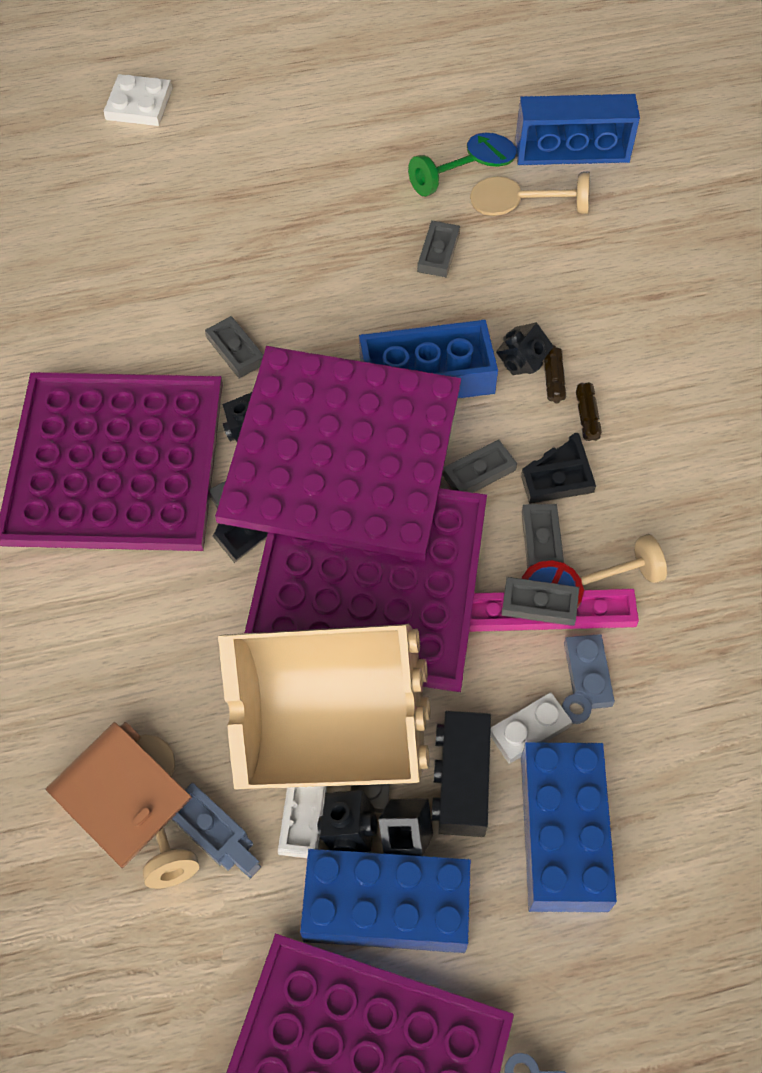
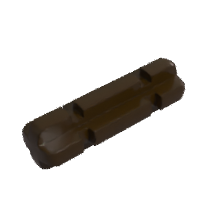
[544,345,566,404]
[576,382,602,441]

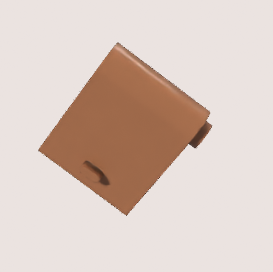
[45,722,192,869]

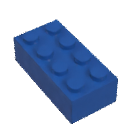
[515,94,640,165]
[359,320,498,398]
[521,742,617,912]
[300,849,471,953]

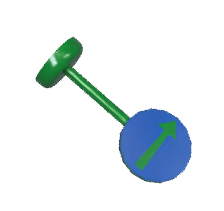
[408,133,517,197]

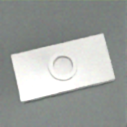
[278,786,327,858]

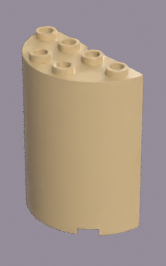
[218,624,431,789]

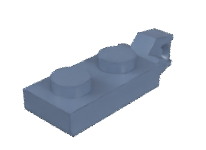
[171,783,261,879]

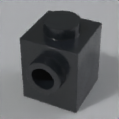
[378,798,433,856]

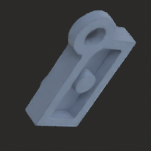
[562,634,615,724]

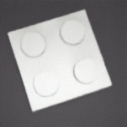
[104,74,172,126]

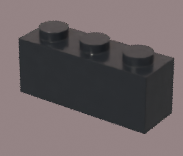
[431,711,491,837]

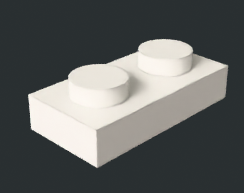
[490,692,572,764]

